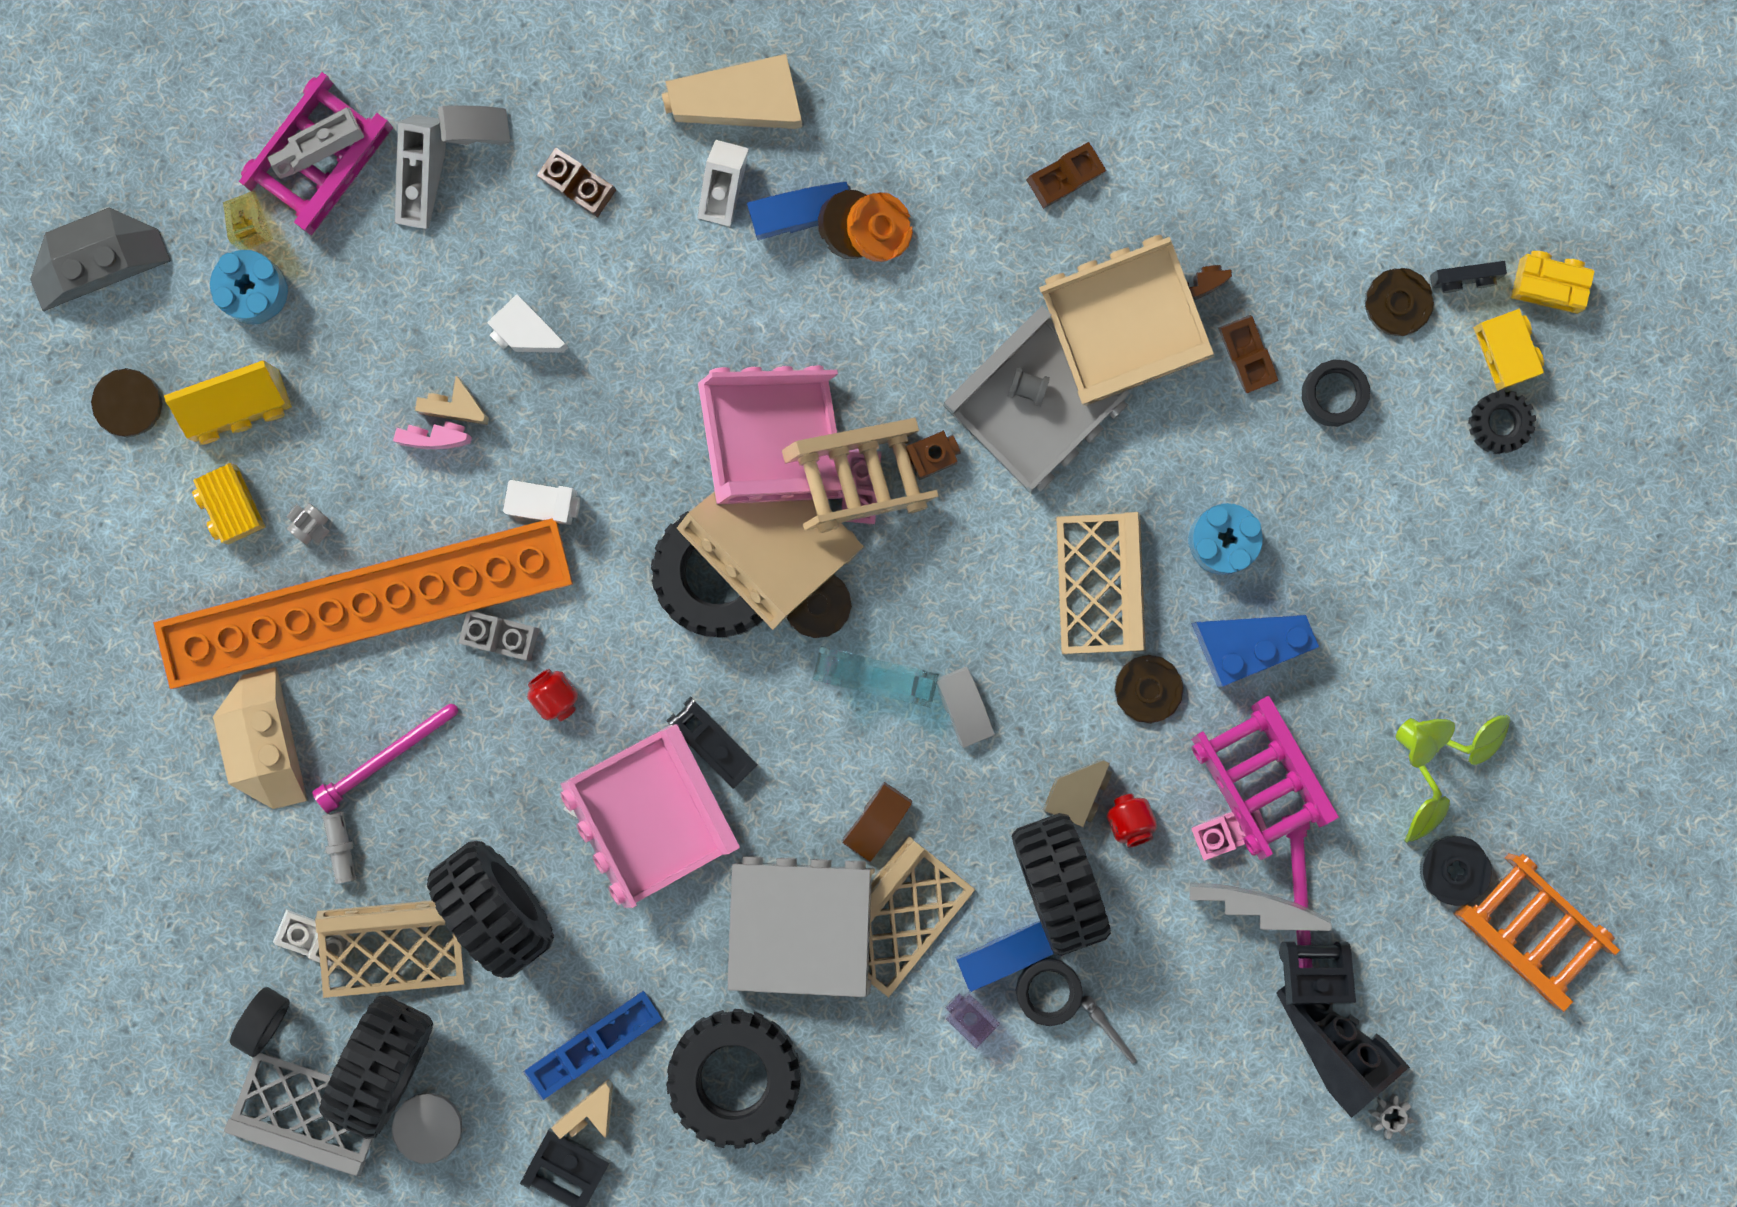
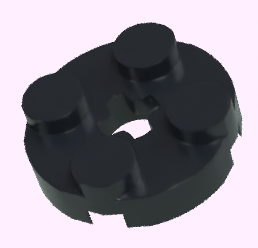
[1420,836,1492,906]

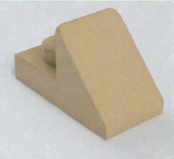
[415,376,489,425]
[551,1079,613,1139]

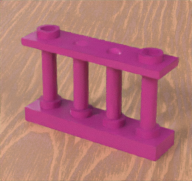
[239,72,393,236]
[1191,696,1339,860]

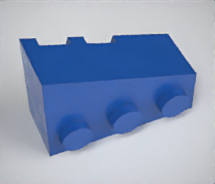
[1191,615,1319,687]

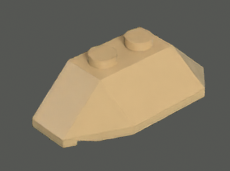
[213,667,308,809]

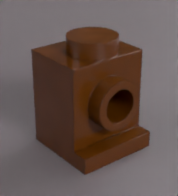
[906,430,961,480]

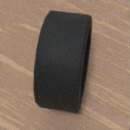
[1301,359,1370,427]
[1015,958,1083,1027]
[230,987,290,1058]

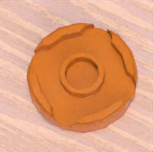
[847,192,913,262]

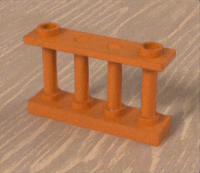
[1454,853,1620,1012]

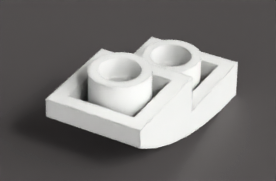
[273,909,354,970]

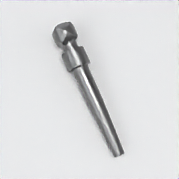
[1081,995,1137,1064]

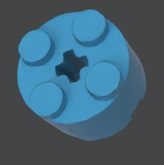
[210,250,288,325]
[1188,503,1263,575]

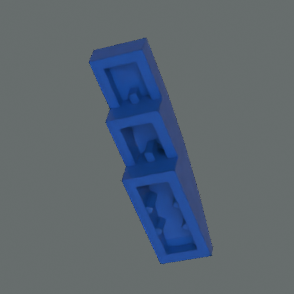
[523,991,663,1100]

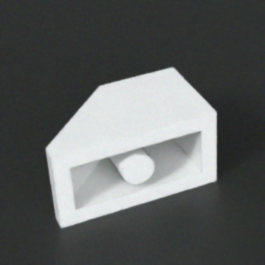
[697,140,749,227]
[487,294,568,353]

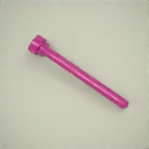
[312,703,458,814]
[1281,815,1313,968]

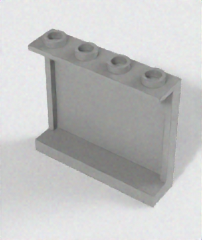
[943,306,1130,493]
[727,856,875,997]

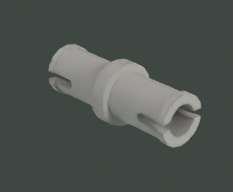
[322,811,357,884]

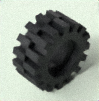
[1468,390,1536,454]

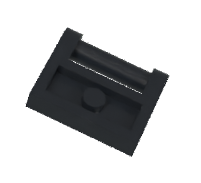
[1279,941,1356,1005]
[520,1128,611,1207]

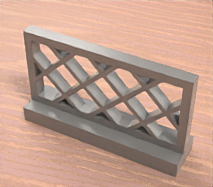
[224,1053,373,1176]

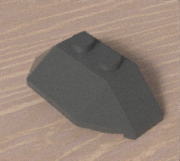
[30,207,171,311]

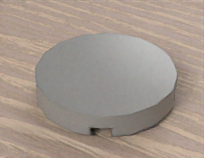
[392,1093,462,1164]

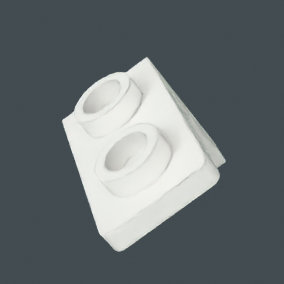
[503,480,580,525]

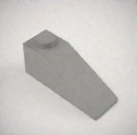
[395,114,446,229]

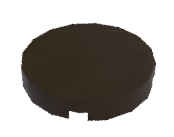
[818,190,867,259]
[1364,268,1434,337]
[91,368,163,438]
[786,575,852,638]
[1114,655,1184,724]

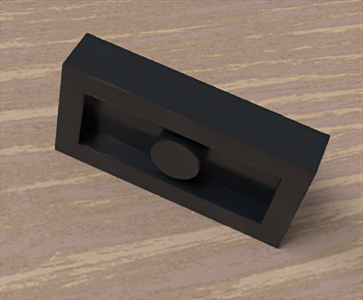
[1430,261,1507,293]

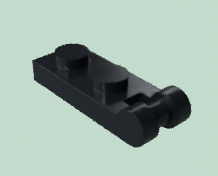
[666,696,758,789]

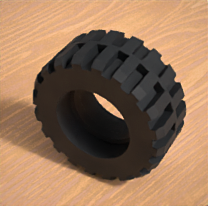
[651,511,764,638]
[1011,813,1111,956]
[427,841,554,978]
[319,995,434,1139]
[666,1009,801,1149]

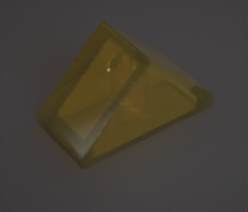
[223,190,274,250]

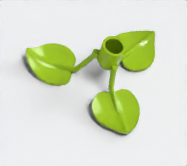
[1395,715,1510,843]

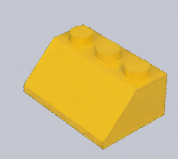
[164,360,292,445]

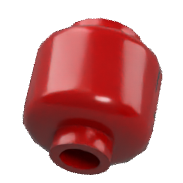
[527,669,579,721]
[1107,793,1158,848]

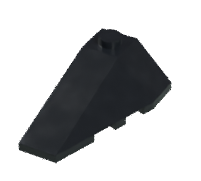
[1276,986,1410,1118]

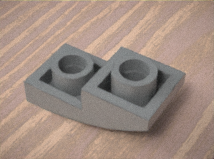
[438,105,510,145]
[459,611,539,661]
[935,667,995,748]

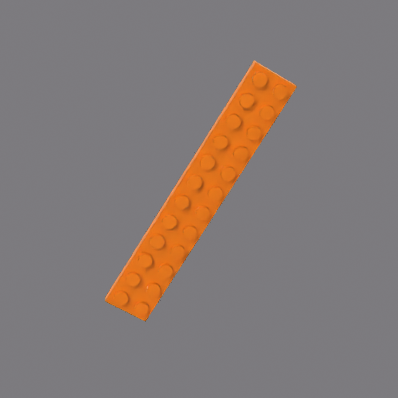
[153,518,574,689]

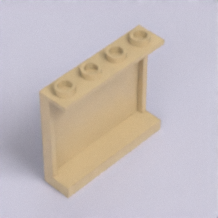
[1039,235,1215,406]
[677,491,864,630]

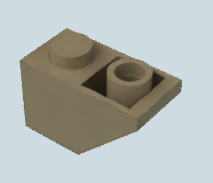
[1042,760,1112,827]

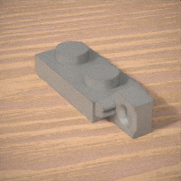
[268,107,364,179]

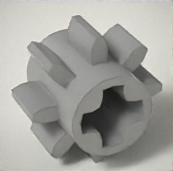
[286,503,330,545]
[1368,1094,1414,1139]

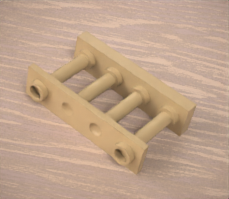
[781,417,939,533]

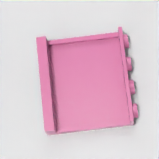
[698,365,857,504]
[560,724,740,908]

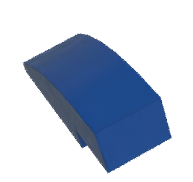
[747,182,849,241]
[955,921,1054,992]

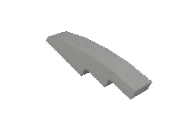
[1190,882,1332,931]

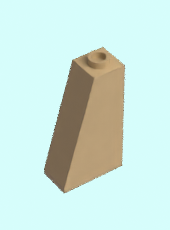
[661,54,802,129]

